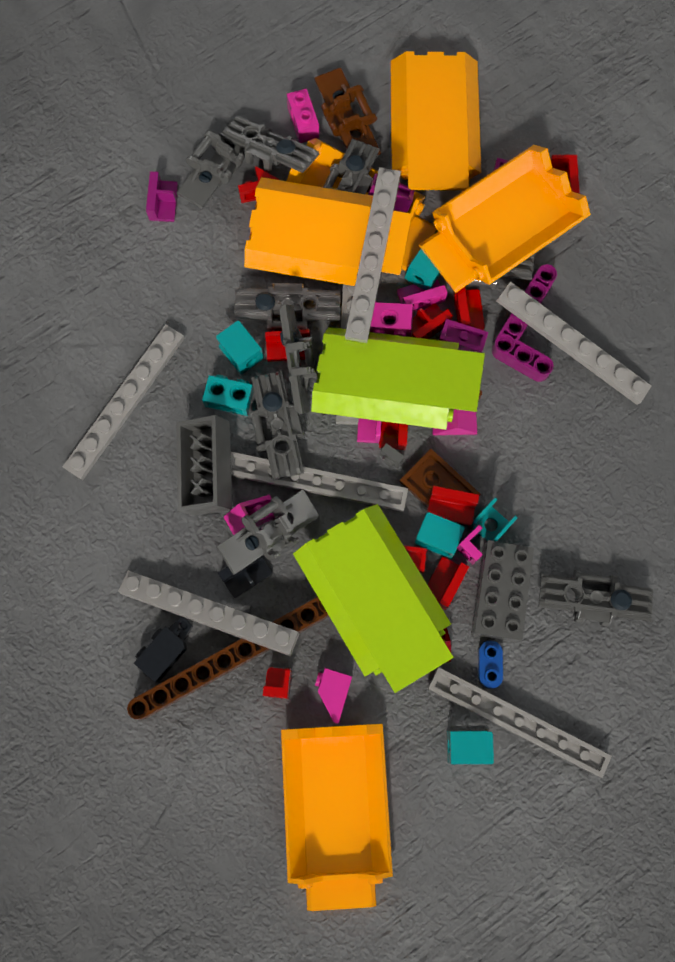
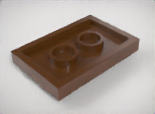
[400,449,481,508]

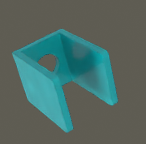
[405,249,440,291]
[216,321,264,375]
[470,498,518,541]
[414,512,465,559]
[447,731,494,764]

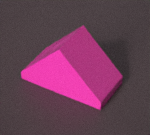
[432,409,477,435]

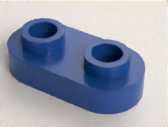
[478,641,503,689]

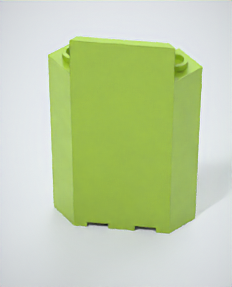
[311,327,485,430]
[293,504,454,693]

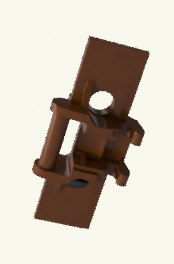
[314,67,381,156]

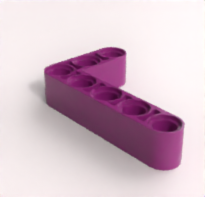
[492,264,557,382]

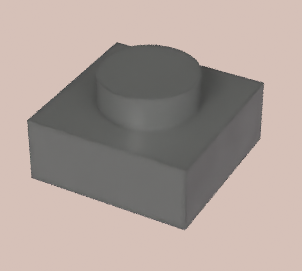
[380,443,405,469]

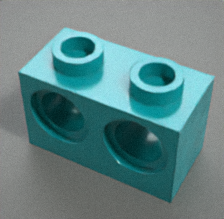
[202,374,254,416]

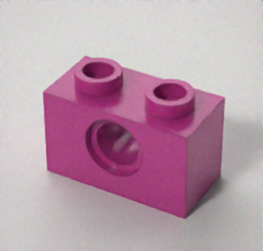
[287,88,319,143]
[370,302,413,337]

